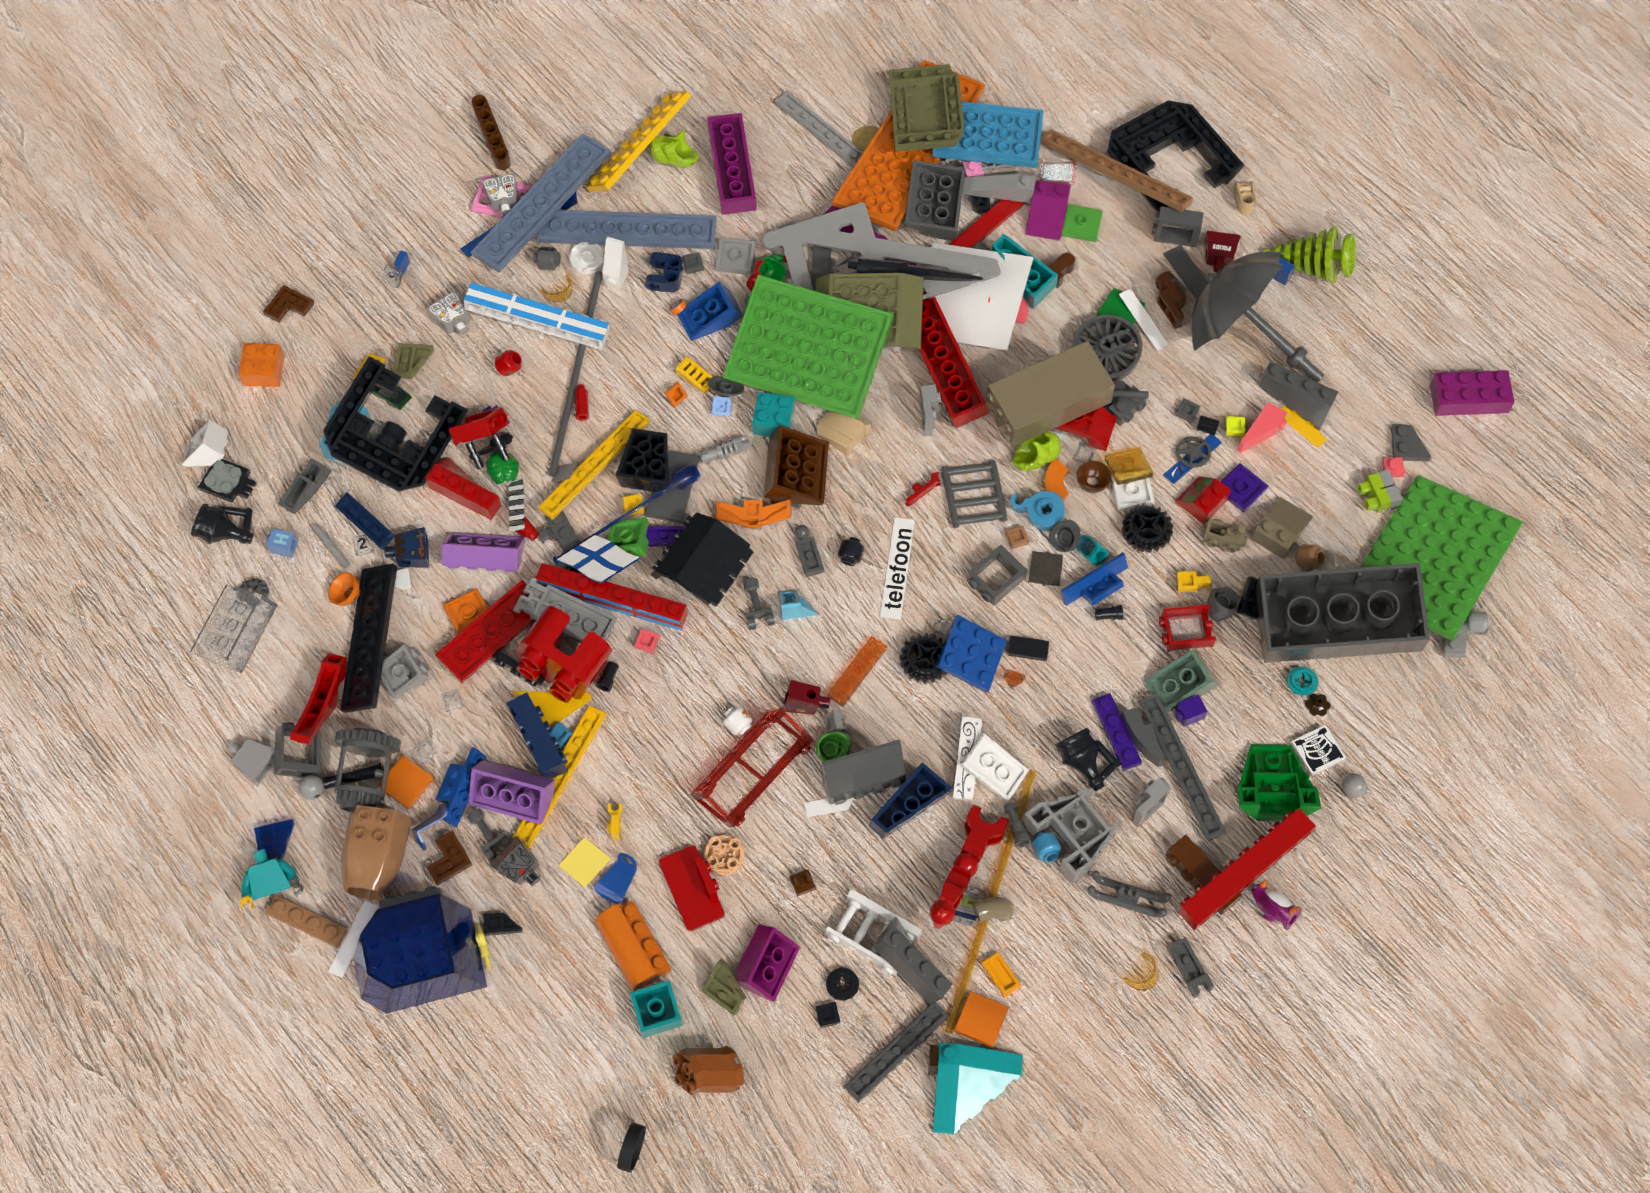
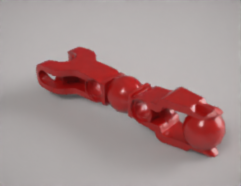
[929,804,1009,929]

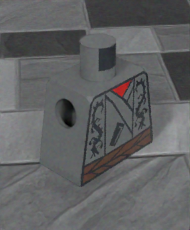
[490,836,540,886]

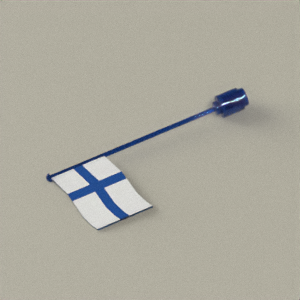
[553,464,701,584]

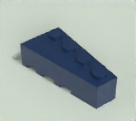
[506,692,568,779]
[868,762,953,839]

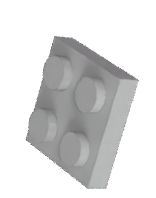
[716,238,756,275]

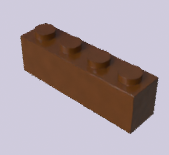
[1166,835,1242,915]

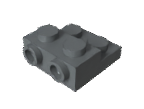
[1103,378,1147,426]

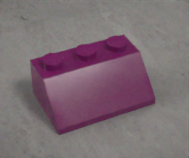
[733,925,800,1002]

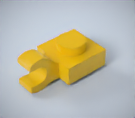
[1177,571,1211,592]
[607,803,623,840]

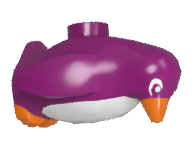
[1251,880,1302,930]

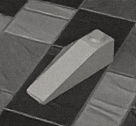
[962,171,1035,203]

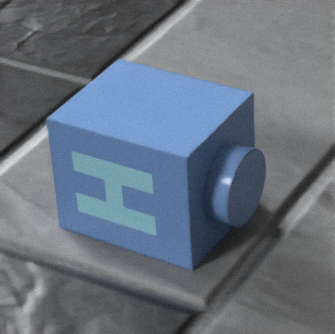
[266,528,299,558]

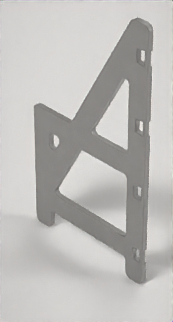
[763,202,1001,299]

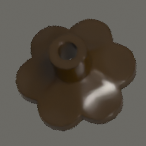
[1305,694,1331,716]

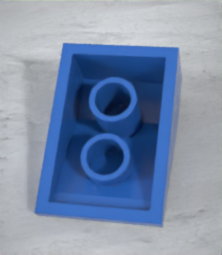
[677,282,743,341]

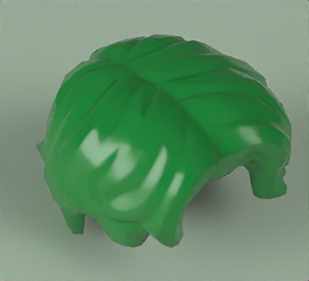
[486,452,519,485]

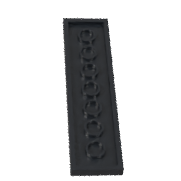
[340,563,398,713]

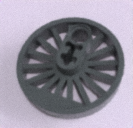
[1073,315,1142,381]

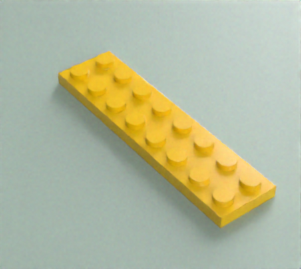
[586,91,691,192]

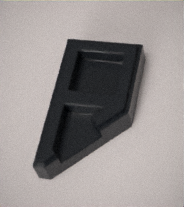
[483,912,523,936]

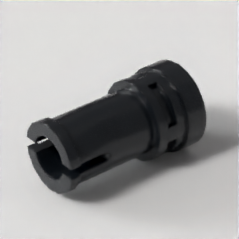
[1095,604,1123,621]
[596,661,619,692]

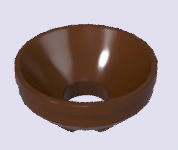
[1077,460,1111,493]

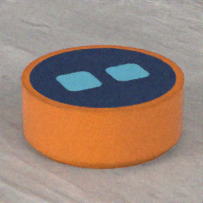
[669,299,687,315]

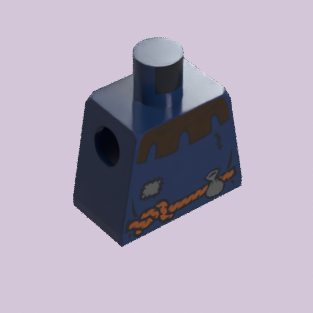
[384,527,430,568]

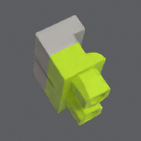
[1357,469,1403,513]

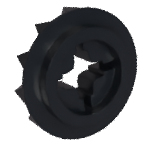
[826,968,859,1001]

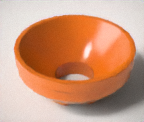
[328,572,360,606]

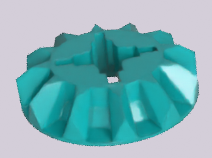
[1286,666,1318,697]

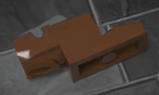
[1155,271,1187,329]

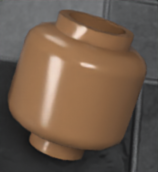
[1295,544,1325,569]

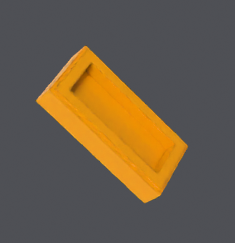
[981,952,1022,998]

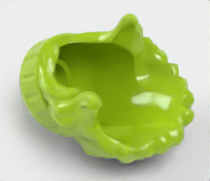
[650,130,699,169]
[1011,431,1061,472]

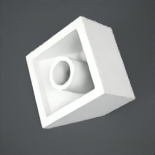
[182,420,228,466]

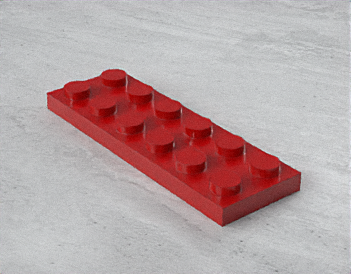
[435,580,534,684]

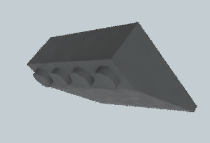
[904,160,966,241]
[822,739,906,805]

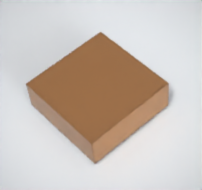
[1005,525,1029,549]

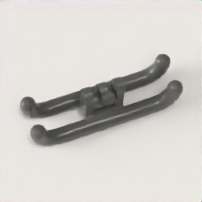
[1087,871,1171,918]

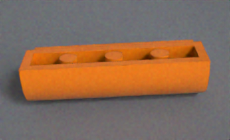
[594,901,672,991]

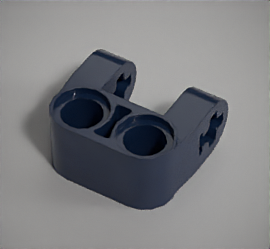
[645,252,683,293]

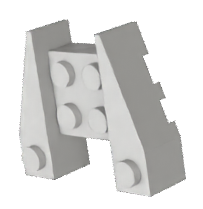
[1022,789,1120,885]

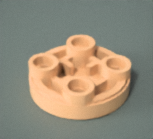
[704,835,745,875]

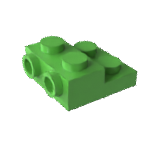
[608,517,649,558]

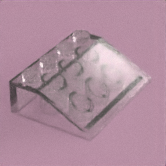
[190,584,277,673]

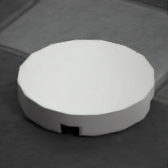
[569,242,604,275]

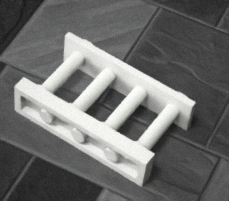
[826,889,922,977]

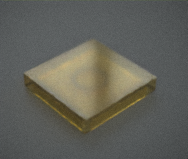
[1104,447,1153,485]

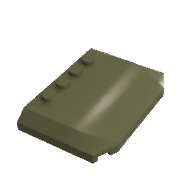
[889,64,965,152]

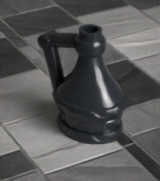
[191,504,254,544]
[1055,728,1121,791]

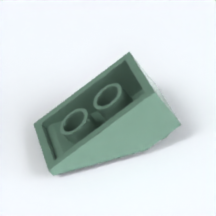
[1144,649,1219,712]

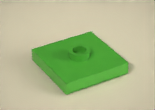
[1061,204,1103,243]

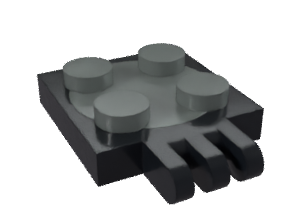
[198,459,257,503]

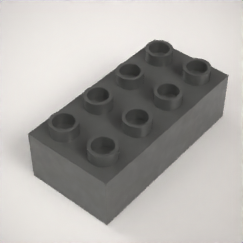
[1256,563,1430,663]

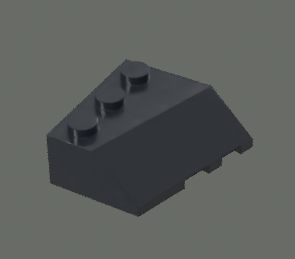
[615,428,669,493]

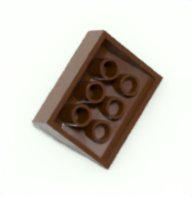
[764,425,829,505]

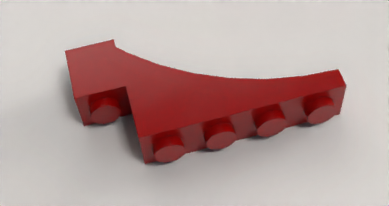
[290,653,347,744]

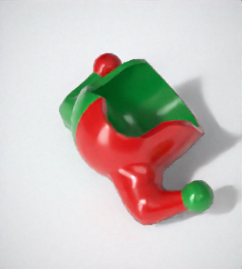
[746,253,787,293]

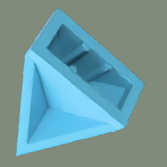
[778,590,820,620]

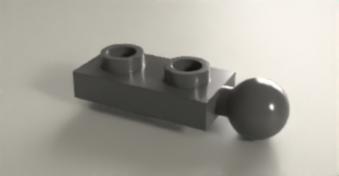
[794,525,824,577]

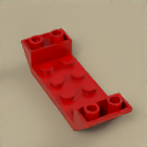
[1054,407,1116,451]

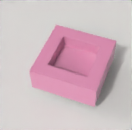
[962,161,984,177]

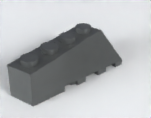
[1259,361,1338,431]
[872,917,953,1004]

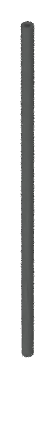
[548,271,603,477]

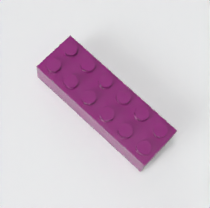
[707,113,757,215]

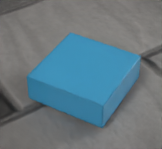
[549,721,573,749]

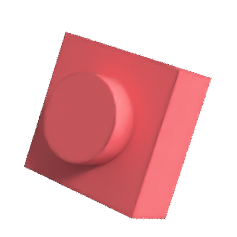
[1382,457,1405,478]
[634,629,660,654]

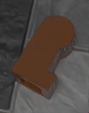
[1048,253,1075,289]

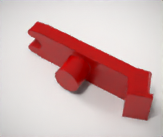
[905,472,941,507]

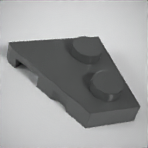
[1391,424,1431,462]

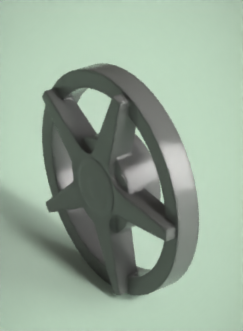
[1176,437,1211,468]

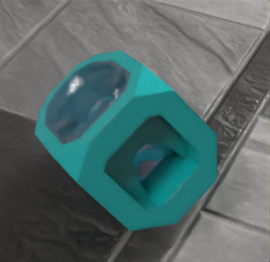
[1077,535,1108,565]

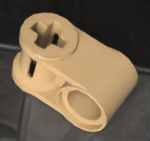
[1234,181,1256,215]

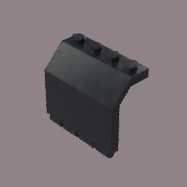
[650,512,754,607]

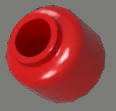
[495,350,522,376]

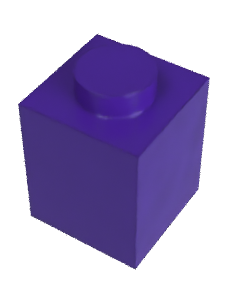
[1174,695,1208,727]

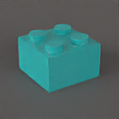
[752,392,795,437]
[630,980,683,1038]

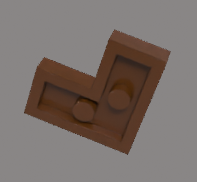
[263,285,315,323]
[427,830,473,886]

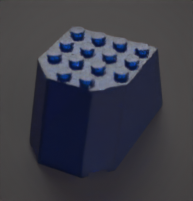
[354,893,487,1014]

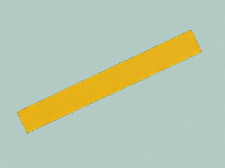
[538,410,650,520]
[512,705,607,849]

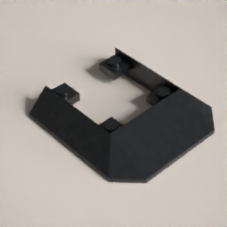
[1107,100,1244,213]
[323,356,468,492]

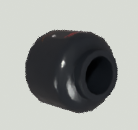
[837,537,865,566]

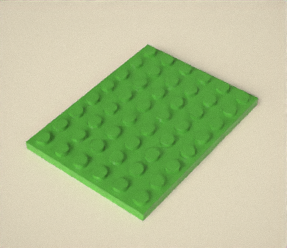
[723,275,894,419]
[1360,475,1523,641]

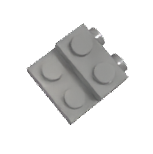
[920,384,941,437]
[381,644,430,699]
[1132,778,1171,828]

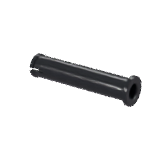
[323,762,384,789]

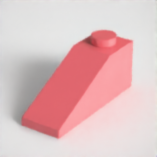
[1238,402,1287,453]

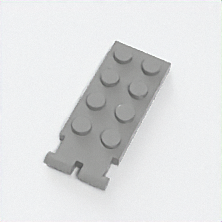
[513,577,617,643]

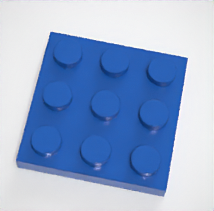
[936,615,1007,693]

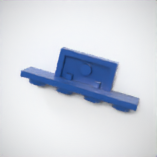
[1061,552,1128,606]
[436,747,487,828]

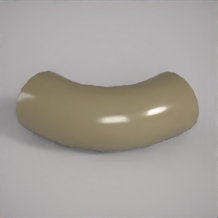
[973,897,1014,922]

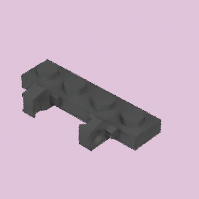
[538,510,581,574]

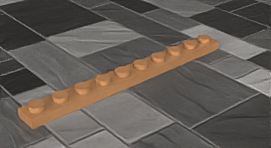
[1040,129,1193,212]

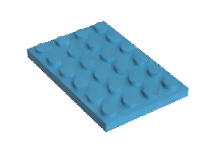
[932,102,1044,168]

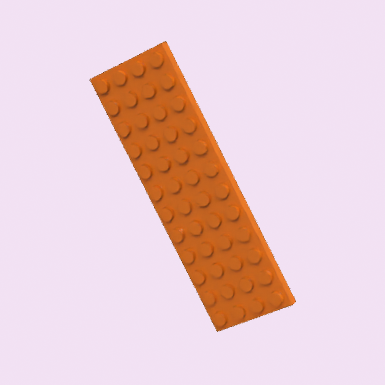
[832,60,986,232]

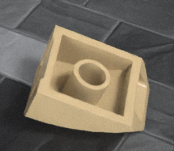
[817,411,870,456]

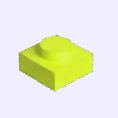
[1225,416,1245,437]

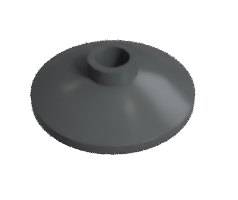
[708,377,744,397]

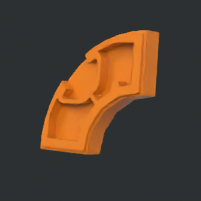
[1045,459,1069,500]

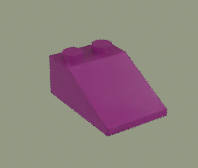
[1025,180,1071,241]

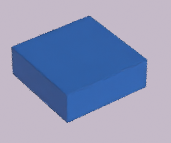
[394,250,410,276]

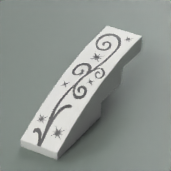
[953,716,982,801]

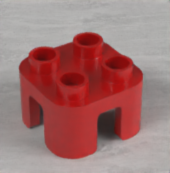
[516,605,612,703]

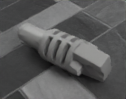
[699,435,751,464]

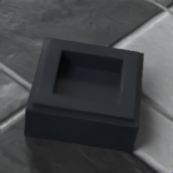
[816,1002,841,1028]

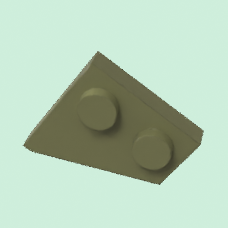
[393,343,434,379]
[702,959,746,1015]

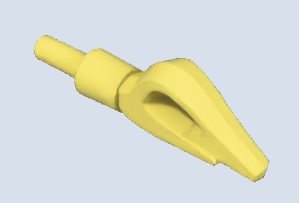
[475,923,491,969]

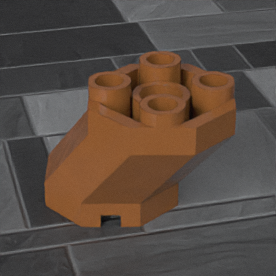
[673,1046,744,1095]

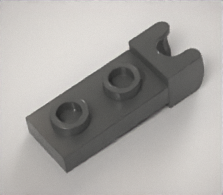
[1167,937,1214,998]

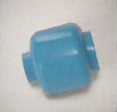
[1032,832,1061,863]

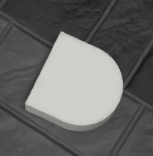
[394,568,412,590]

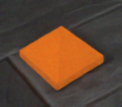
[665,381,687,407]

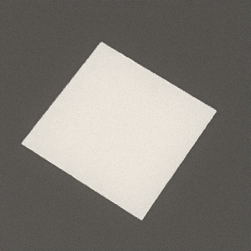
[924,243,1034,350]

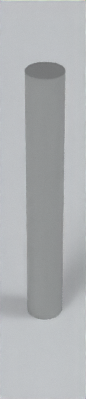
[312,524,350,568]

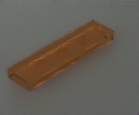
[827,636,887,707]

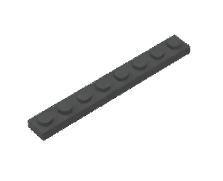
[1139,692,1227,841]

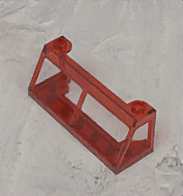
[690,707,813,827]

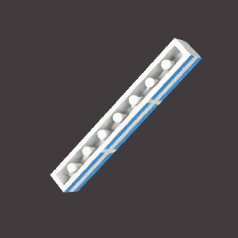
[464,282,609,350]

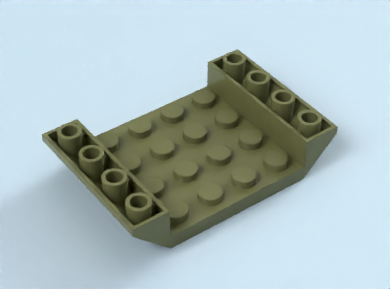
[816,273,924,350]

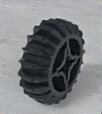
[1122,503,1173,553]
[899,632,947,684]

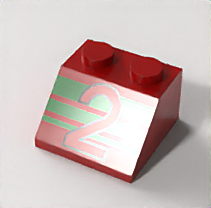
[1175,476,1231,524]

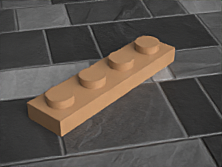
[265,895,348,948]

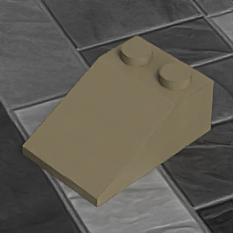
[1251,498,1313,559]

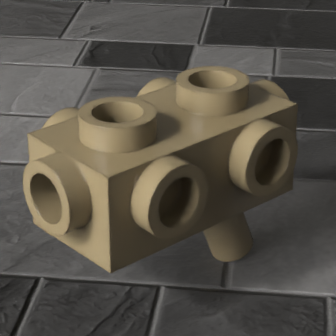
[1200,518,1248,553]

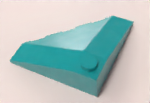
[933,1043,1023,1134]

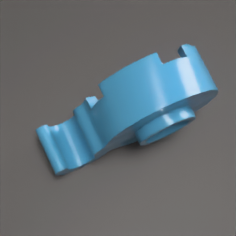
[1010,491,1066,531]

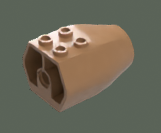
[341,805,412,900]

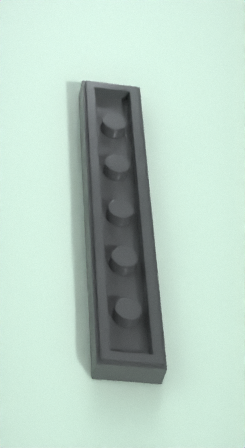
[844,1002,949,1104]

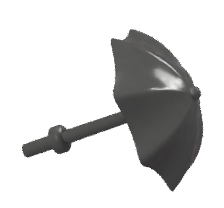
[1192,251,1324,382]

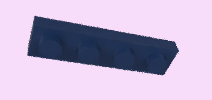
[335,492,396,550]

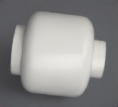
[723,707,752,736]

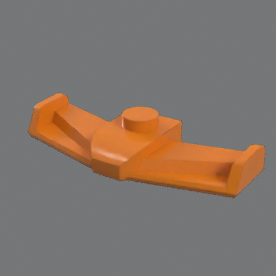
[716,500,791,529]

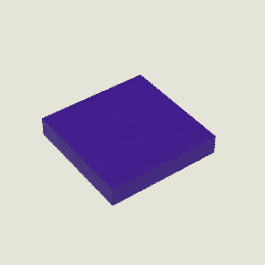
[1221,463,1269,513]

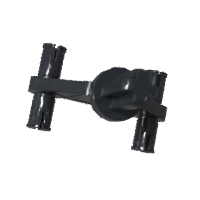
[465,432,513,469]

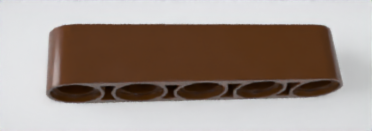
[472,95,511,170]

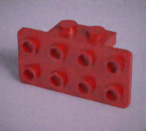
[659,845,725,931]

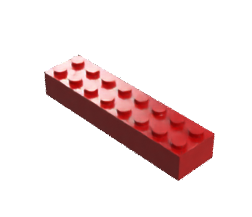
[919,290,989,429]

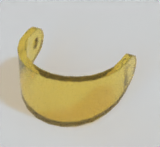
[541,275,573,302]
[1123,952,1159,991]

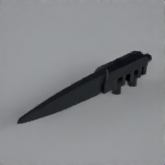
[848,257,984,281]

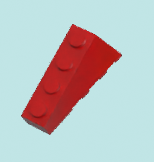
[425,458,502,520]

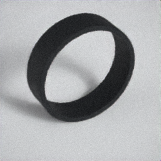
[617,1122,646,1173]

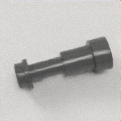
[1004,802,1031,848]

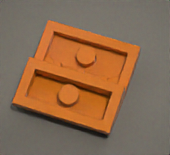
[954,991,1009,1048]

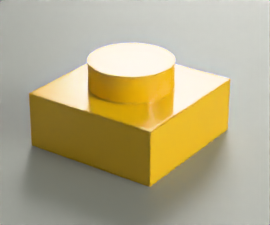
[623,494,645,517]

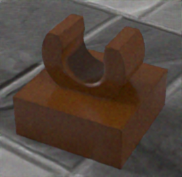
[789,869,816,897]

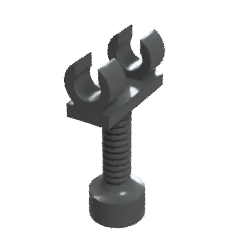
[743,578,775,630]
[467,808,510,863]

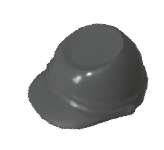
[1050,520,1081,552]

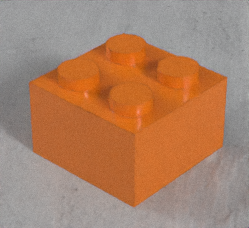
[238,343,285,387]

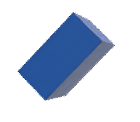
[1273,257,1295,285]

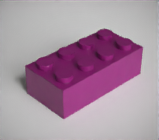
[1430,370,1515,416]

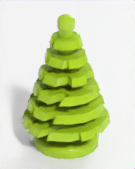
[1263,226,1356,284]

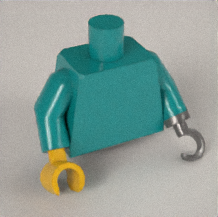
[240,849,304,911]

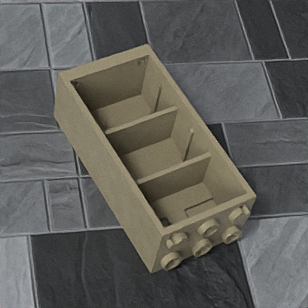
[985,341,1115,447]

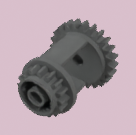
[334,728,401,812]

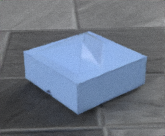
[711,396,732,417]

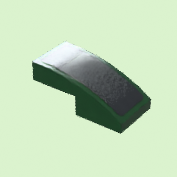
[372,386,412,410]

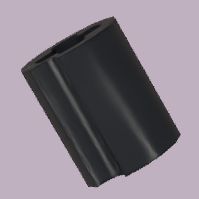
[1196,415,1219,436]

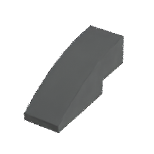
[279,459,332,514]
[1121,707,1164,767]

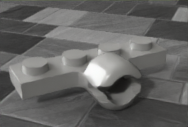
[1445,611,1489,658]

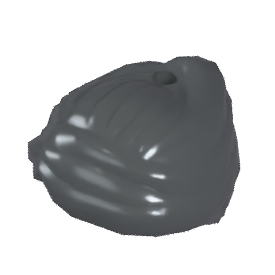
[1208,587,1240,622]

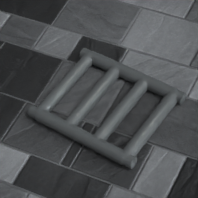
[941,460,1008,528]

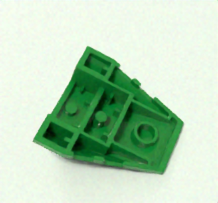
[1237,744,1321,821]

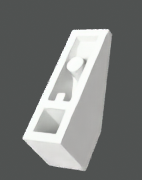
[603,236,629,289]

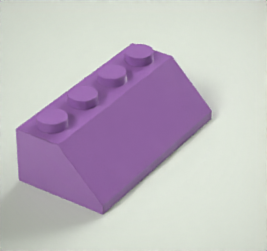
[442,532,525,572]
[468,760,555,825]

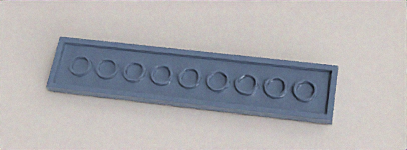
[471,134,611,273]
[537,210,717,249]

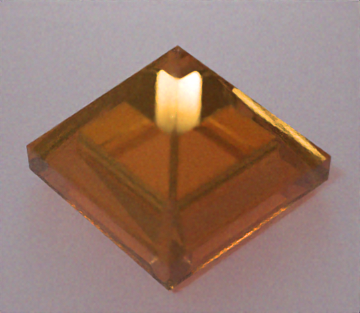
[1004,669,1026,688]

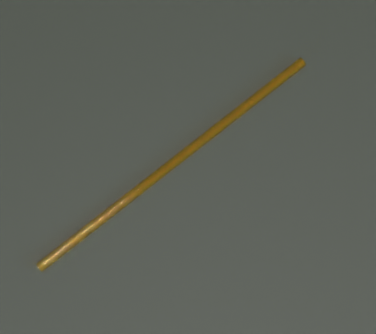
[945,770,1036,1034]

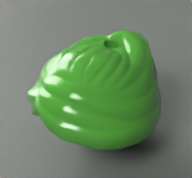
[815,731,853,762]

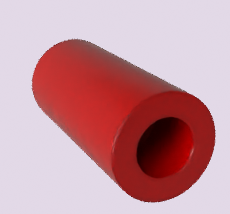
[575,384,589,421]

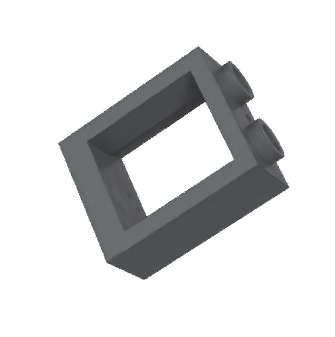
[1152,206,1204,247]
[967,545,1028,606]
[274,722,320,778]

